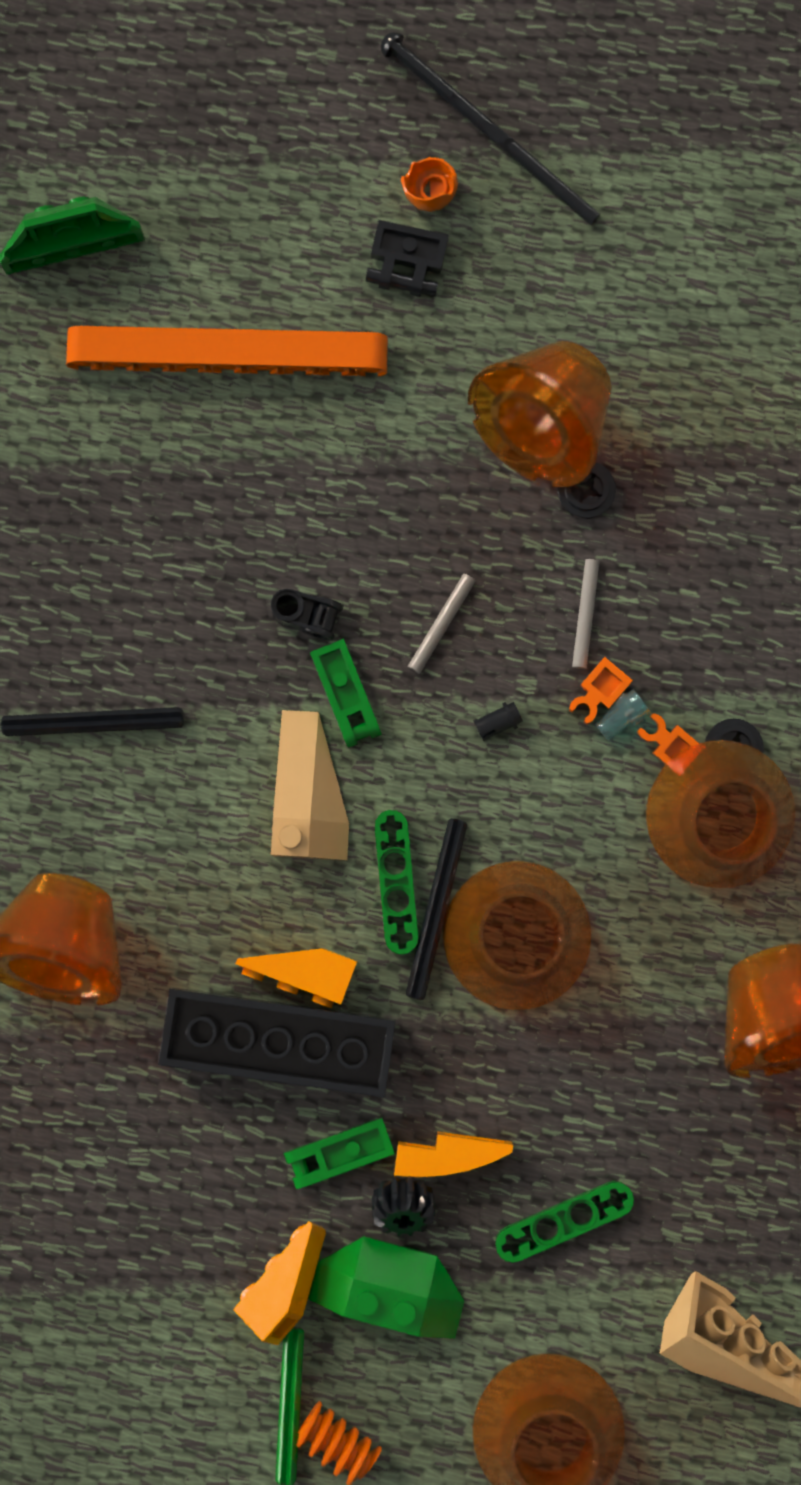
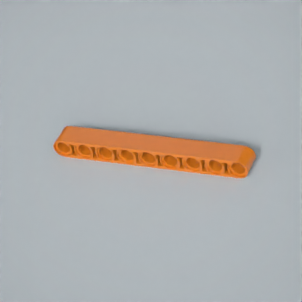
[66,326,388,376]

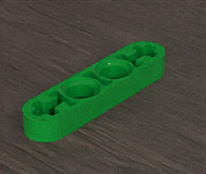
[375,810,418,955]
[495,1181,634,1263]

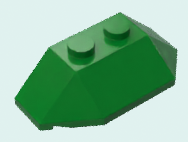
[0,196,145,275]
[309,1236,464,1339]

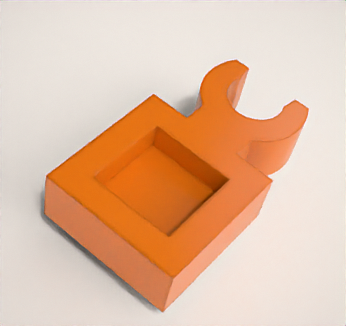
[569,657,633,725]
[637,713,706,777]

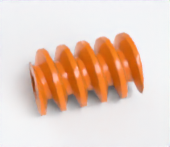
[296,1401,382,1485]

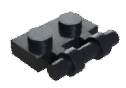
[365,220,449,297]

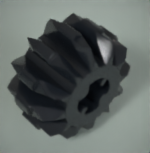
[372,1176,436,1237]

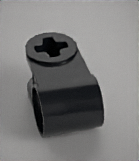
[271,589,344,641]

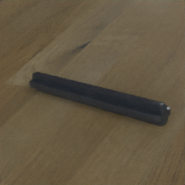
[1,707,184,736]
[406,818,468,1000]

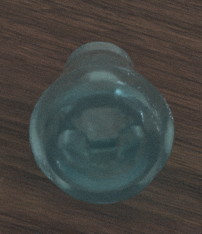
[595,689,651,741]

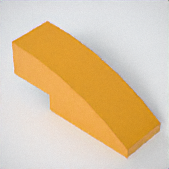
[394,1131,513,1177]

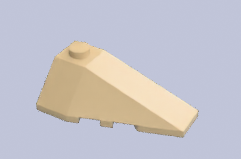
[271,710,349,860]
[660,1271,801,1408]

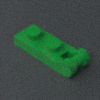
[310,639,382,748]
[283,1117,395,1189]

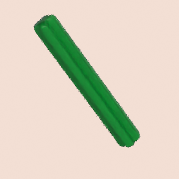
[275,1327,304,1485]

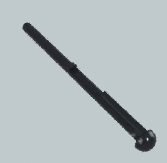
[381,32,600,225]

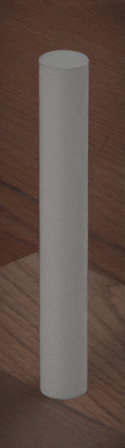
[572,559,600,669]
[407,573,476,674]

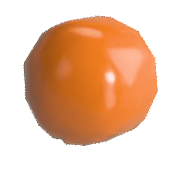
[401,157,458,212]

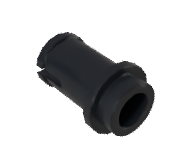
[473,702,523,742]

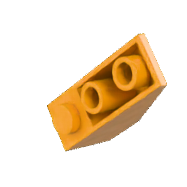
[235,948,358,1008]
[233,1221,326,1345]

